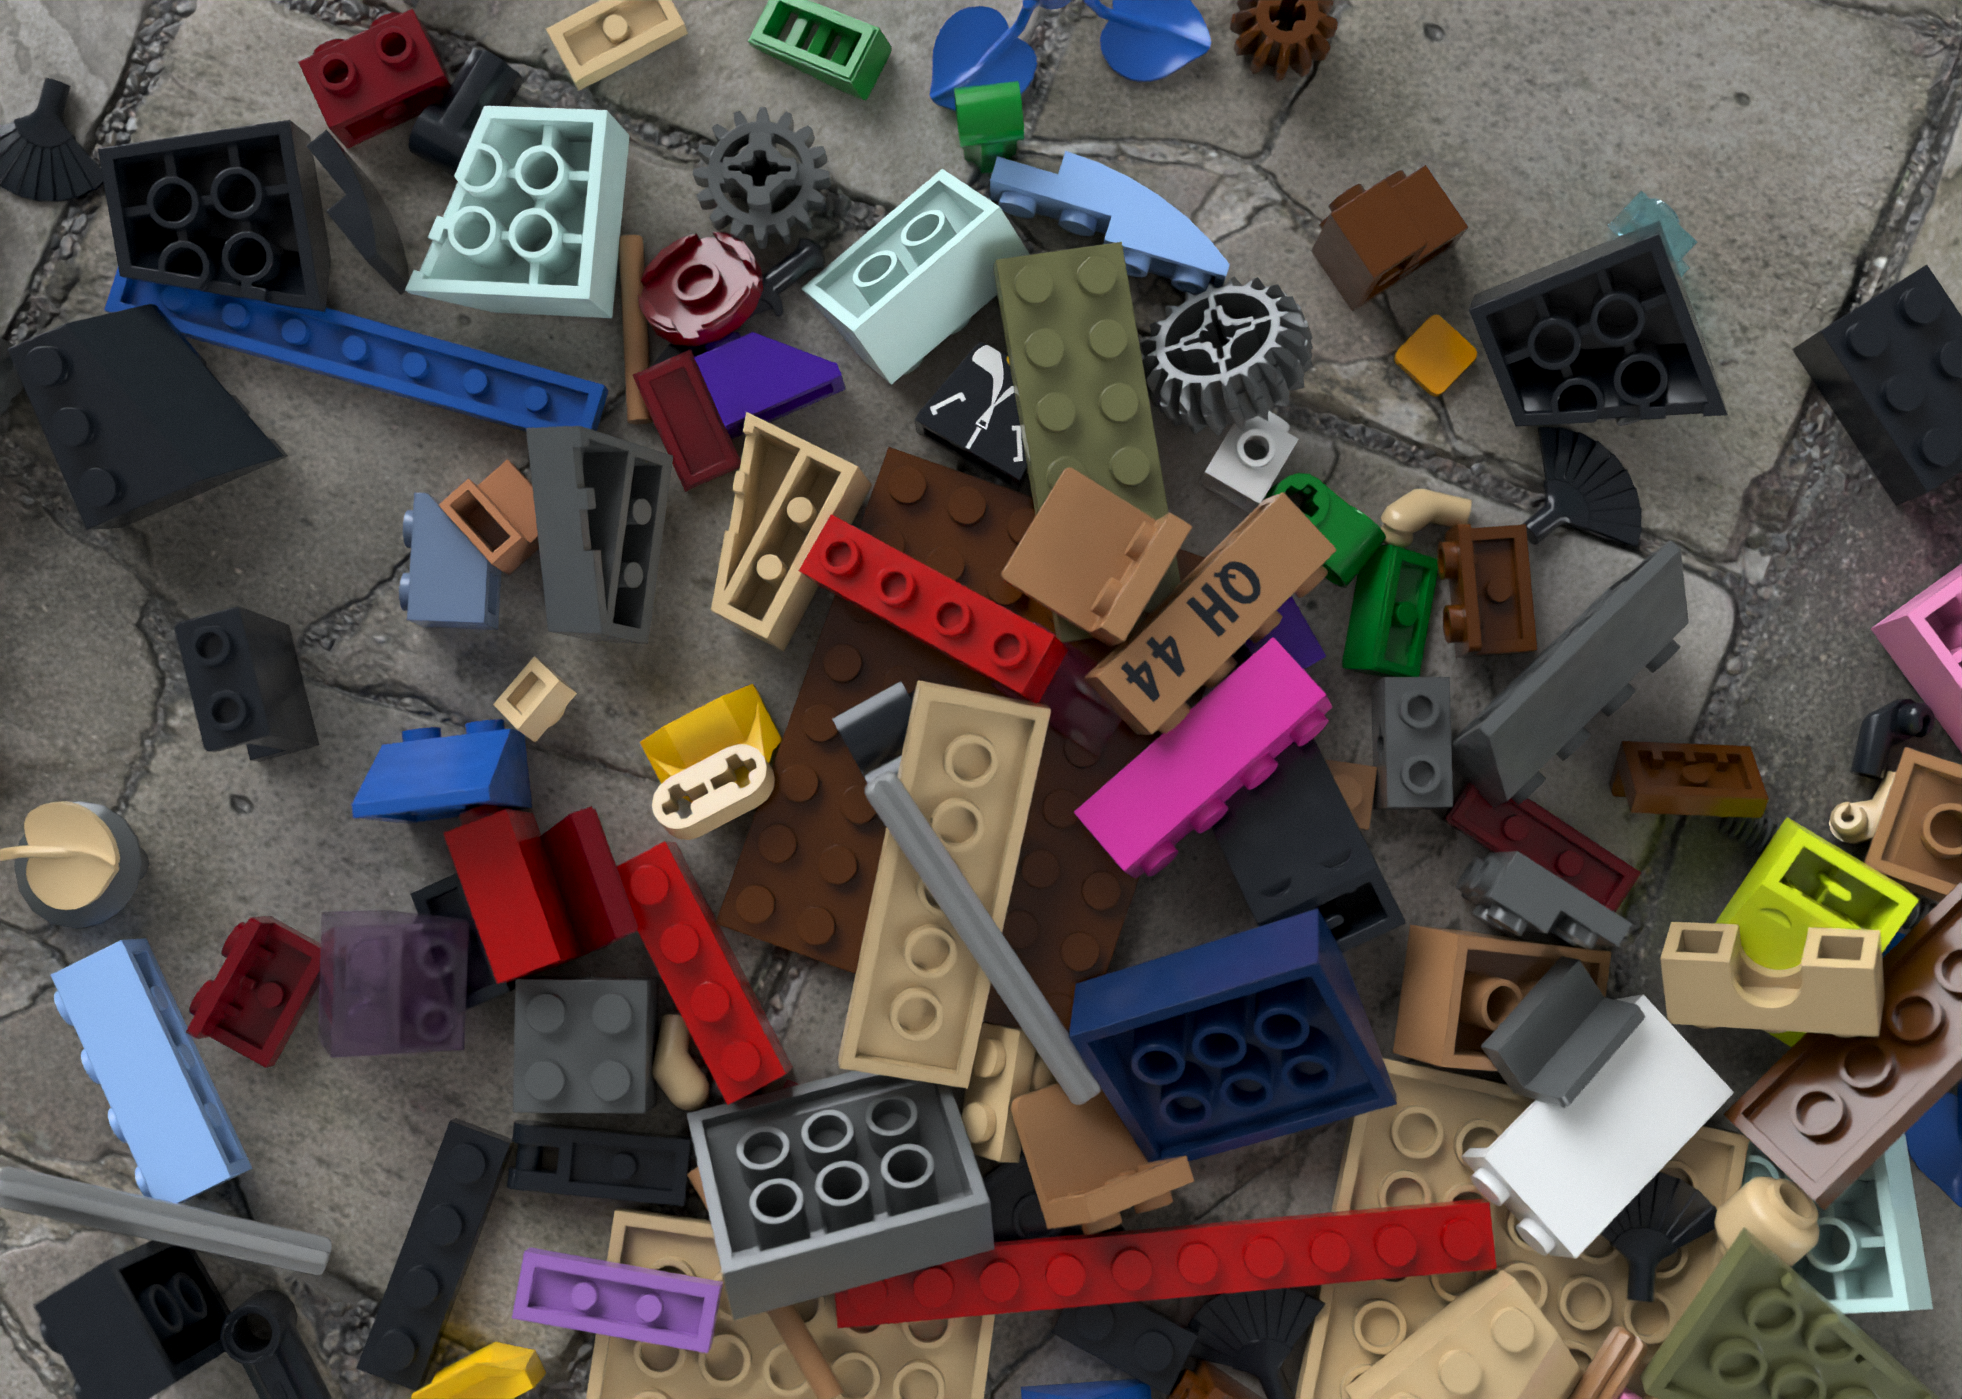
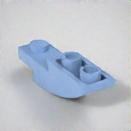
[990,151,1230,295]

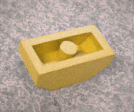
[640,684,782,803]
[411,1342,547,1399]

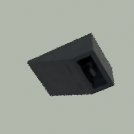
[1211,738,1406,953]

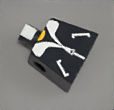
[915,342,1028,491]

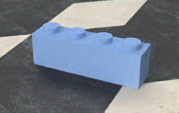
[51,938,252,1204]

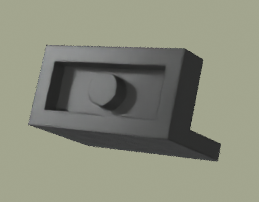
[1481,956,1645,1108]

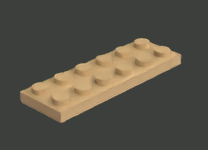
[838,680,1051,1089]

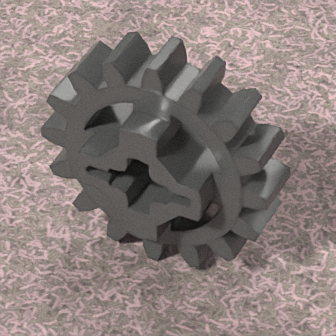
[693,107,831,249]

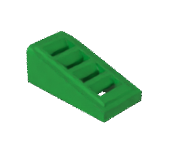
[748,0,892,101]

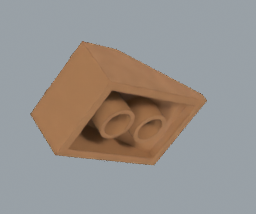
[1864,747,1962,903]
[1393,924,1611,1071]

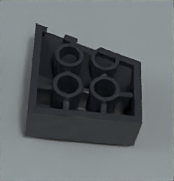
[98,120,331,312]
[1469,220,1728,427]
[7,304,288,530]

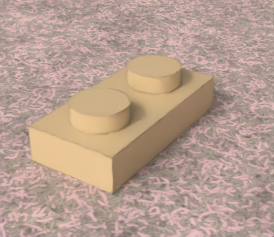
[546,0,688,91]
[961,1022,1036,1163]

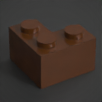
[1311,165,1468,312]

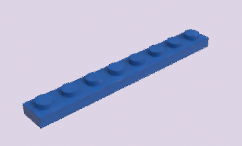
[104,268,609,432]

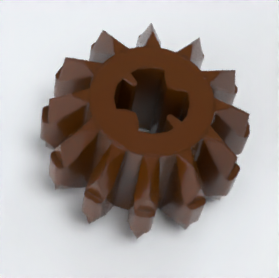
[1229,0,1338,83]

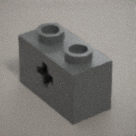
[1371,677,1453,810]

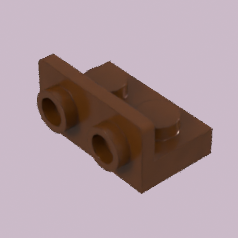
[1609,741,1769,818]

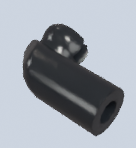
[1851,699,1935,780]

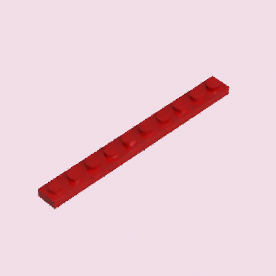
[835,1198,1497,1328]

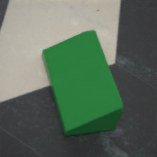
[1342,545,1438,677]

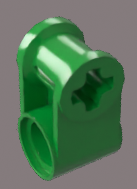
[1263,473,1386,588]

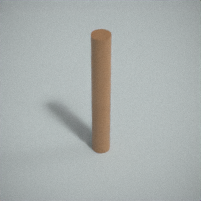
[619,235,653,424]

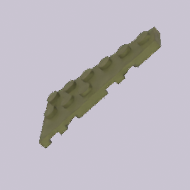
[1640,1227,1941,1399]

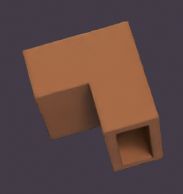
[439,459,539,575]

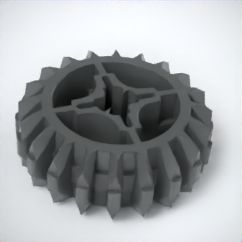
[1141,276,1313,436]

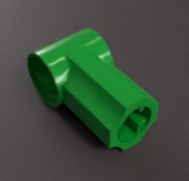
[954,81,1024,173]

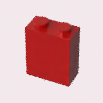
[443,804,585,984]

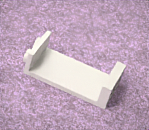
[1461,994,1734,1258]

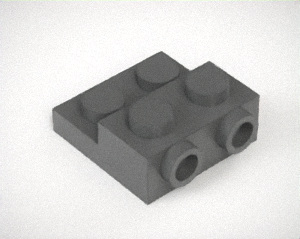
[1456,851,1632,950]

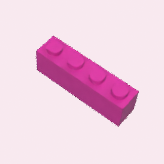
[1074,637,1333,879]

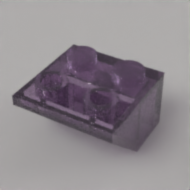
[318,910,469,1058]

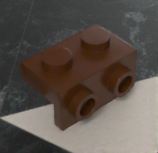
[1437,524,1538,658]

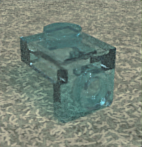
[1607,191,1697,277]

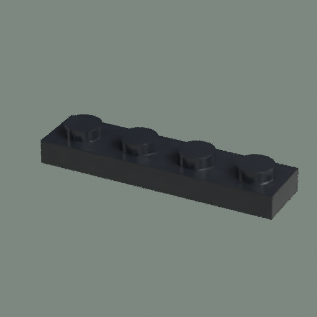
[356,1118,514,1391]

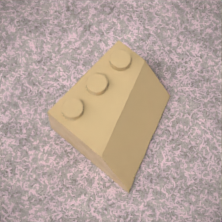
[1344,1266,1583,1399]

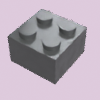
[513,976,659,1113]

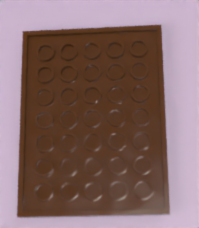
[715,447,1206,1033]

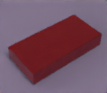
[632,349,741,492]

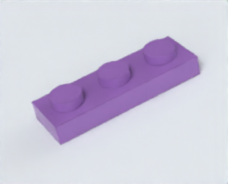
[512,1247,723,1353]

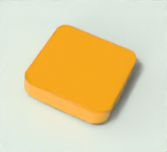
[1394,315,1477,397]

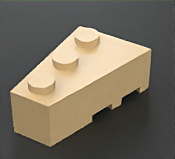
[711,412,872,652]

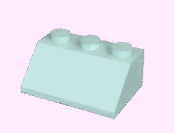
[801,169,1030,385]

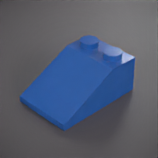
[352,719,533,824]

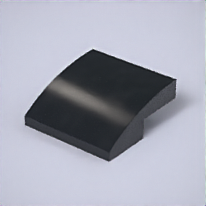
[306,130,410,295]

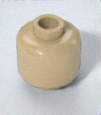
[1714,1176,1819,1267]

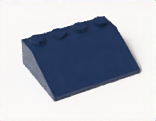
[1069,909,1397,1162]

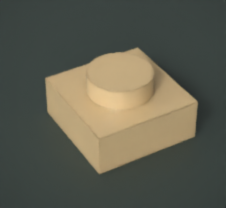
[493,656,577,742]

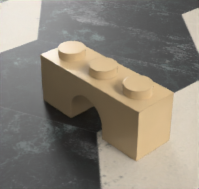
[1660,922,1885,1037]

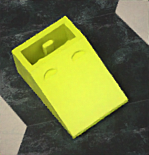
[1714,817,1919,1047]

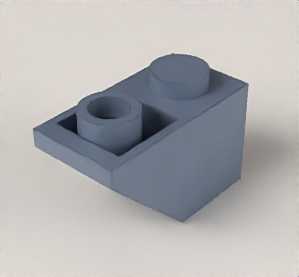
[399,492,501,630]

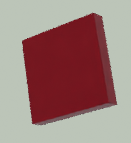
[540,806,638,956]

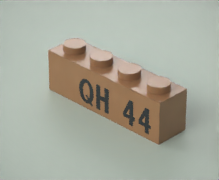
[1084,492,1337,735]

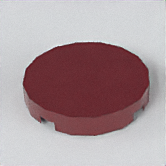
[638,232,763,346]

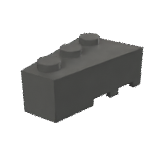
[526,426,673,644]

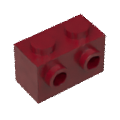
[298,8,452,149]

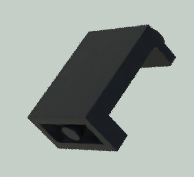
[175,606,319,762]

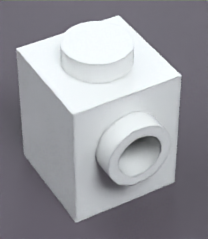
[1199,411,1299,513]

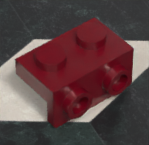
[186,916,337,1068]

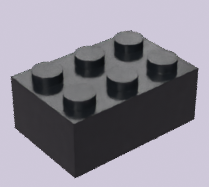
[1792,265,1962,506]
[33,1241,231,1399]

